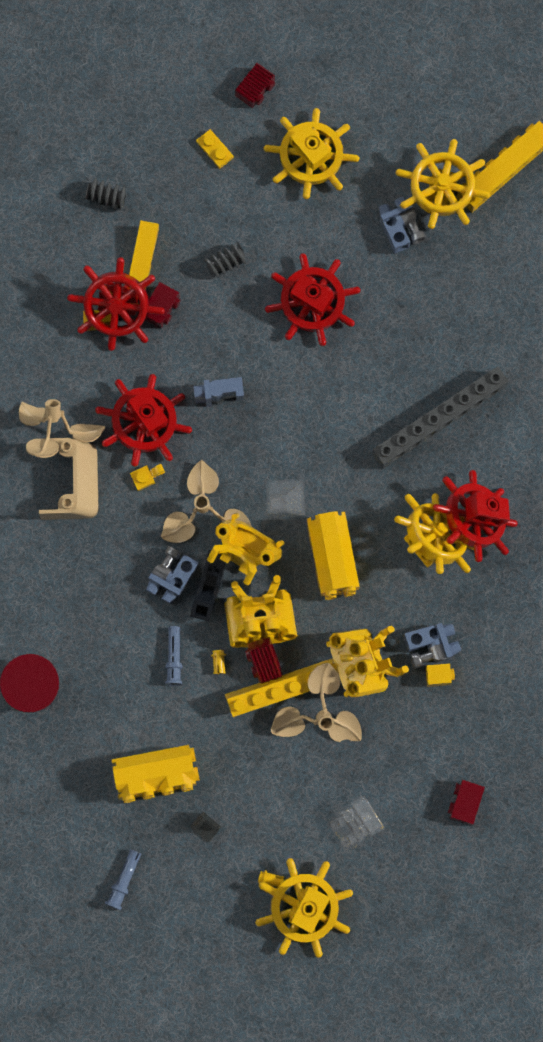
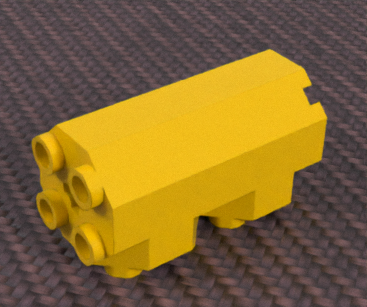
[307,511,360,600]
[112,745,200,803]

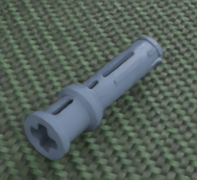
[165,626,183,686]
[104,849,142,911]

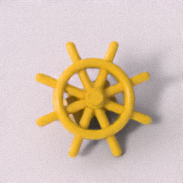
[263,108,359,199]
[395,139,490,229]
[394,493,474,574]
[255,858,353,958]

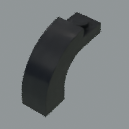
[190,550,226,622]

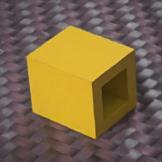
[426,663,455,687]

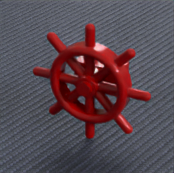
[265,253,361,346]
[67,257,165,351]
[95,374,192,467]
[433,470,518,562]

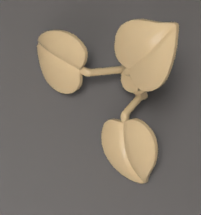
[19,399,105,458]
[161,460,252,543]
[271,663,362,742]

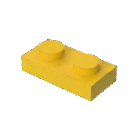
[196,129,234,169]

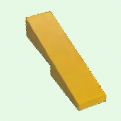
[129,220,159,300]

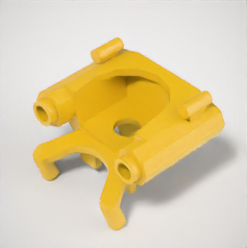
[207,513,284,585]
[224,575,297,648]
[326,626,409,697]

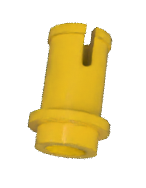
[211,650,226,674]
[258,870,284,887]

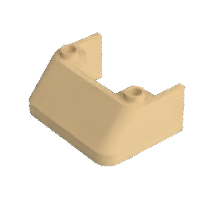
[39,438,98,520]

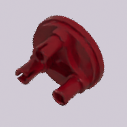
[0,654,59,713]

